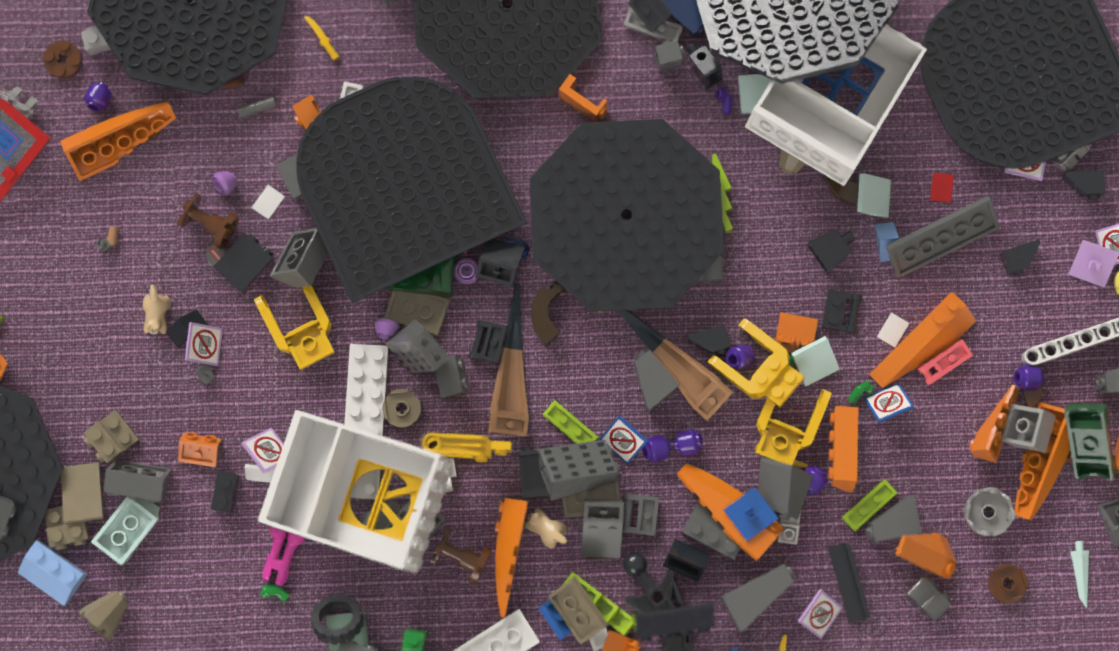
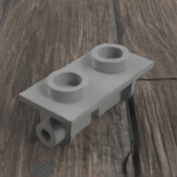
[1053,144,1092,172]

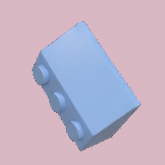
[18,540,88,606]

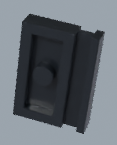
[628,0,673,32]

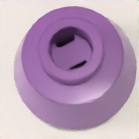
[212,171,237,196]
[454,258,478,284]
[374,318,400,340]

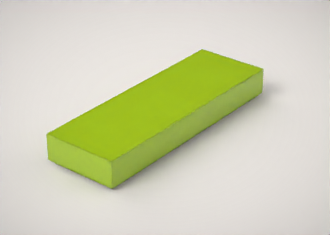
[542,400,599,444]
[841,479,898,532]

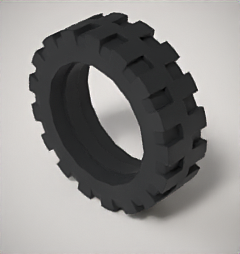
[310,594,364,645]

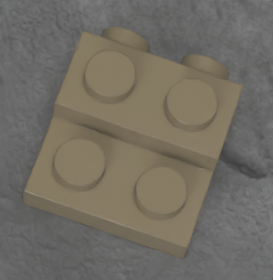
[83,410,140,464]
[45,506,91,551]

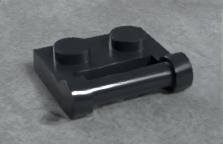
[822,290,862,334]
[468,320,510,364]

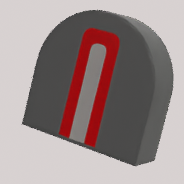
[205,245,226,266]

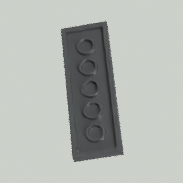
[885,196,1000,279]

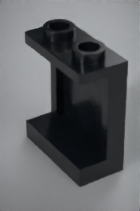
[213,233,275,294]
[518,445,552,499]

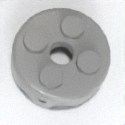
[964,487,1015,537]

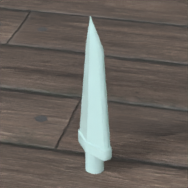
[1070,541,1089,608]

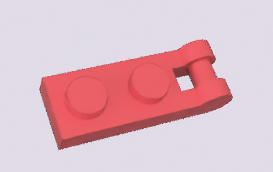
[917,339,973,385]

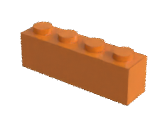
[828,406,858,493]

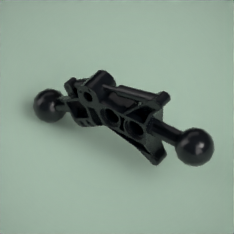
[623,552,694,651]

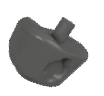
[197,364,215,385]

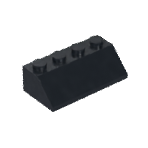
[632,603,715,641]

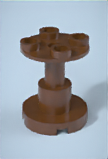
[177,193,239,249]
[430,529,492,585]

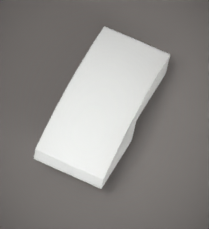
[778,512,801,545]

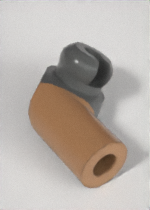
[96,226,119,251]

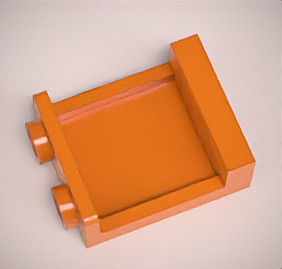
[559,74,608,122]

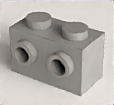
[81,26,111,55]

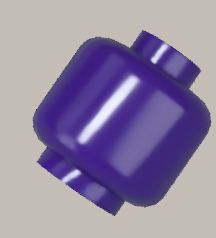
[84,82,112,112]
[726,345,755,371]
[1014,365,1045,391]
[673,429,703,456]
[642,435,672,462]
[805,465,828,495]

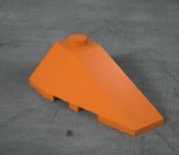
[970,385,1019,463]
[896,532,956,580]

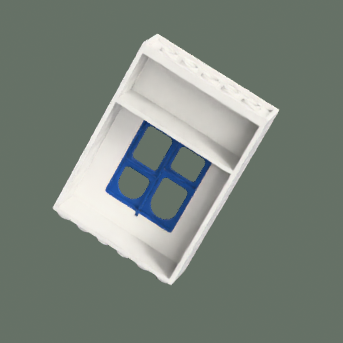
[745,24,927,186]

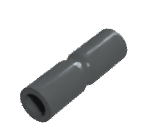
[237,97,277,119]

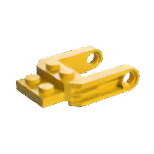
[254,285,335,370]
[707,318,805,407]
[755,389,832,465]
[422,433,512,462]

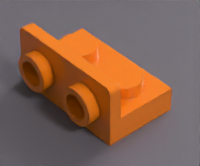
[178,432,221,467]

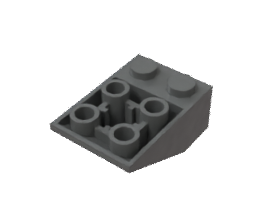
[581,499,624,558]

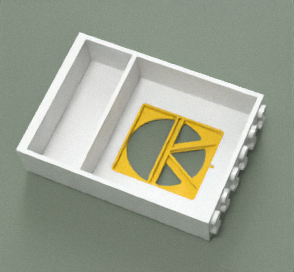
[258,410,454,573]

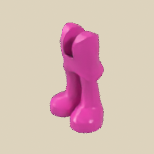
[262,526,305,586]

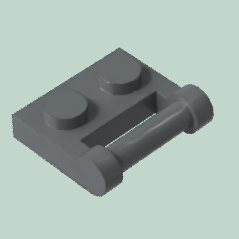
[622,493,659,536]

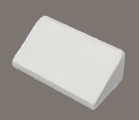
[245,464,276,483]

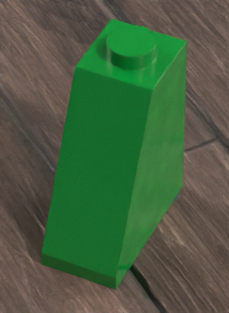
[402,628,428,651]

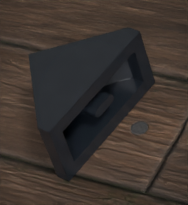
[166,310,208,348]

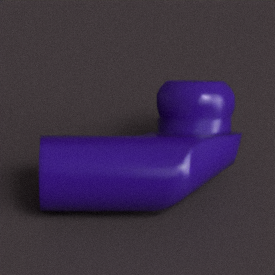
[715,88,733,115]

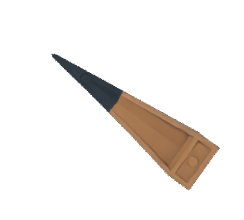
[489,283,529,437]
[618,310,733,421]

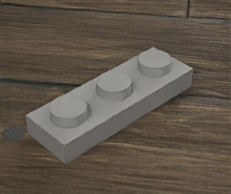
[623,7,683,42]

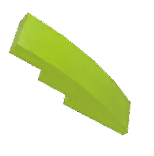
[711,153,733,234]
[564,572,633,637]

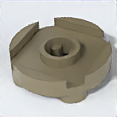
[382,389,421,428]

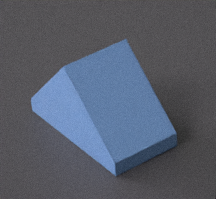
[874,222,899,262]

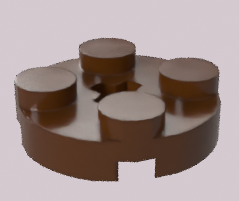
[43,40,82,79]
[988,564,1028,603]

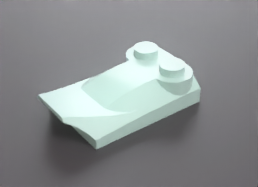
[91,496,160,566]

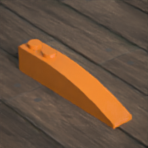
[60,101,176,181]
[869,292,976,388]
[1014,402,1070,521]
[676,463,784,561]
[495,498,528,618]

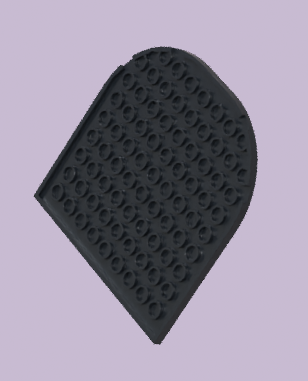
[920,0,1119,169]
[296,76,527,304]

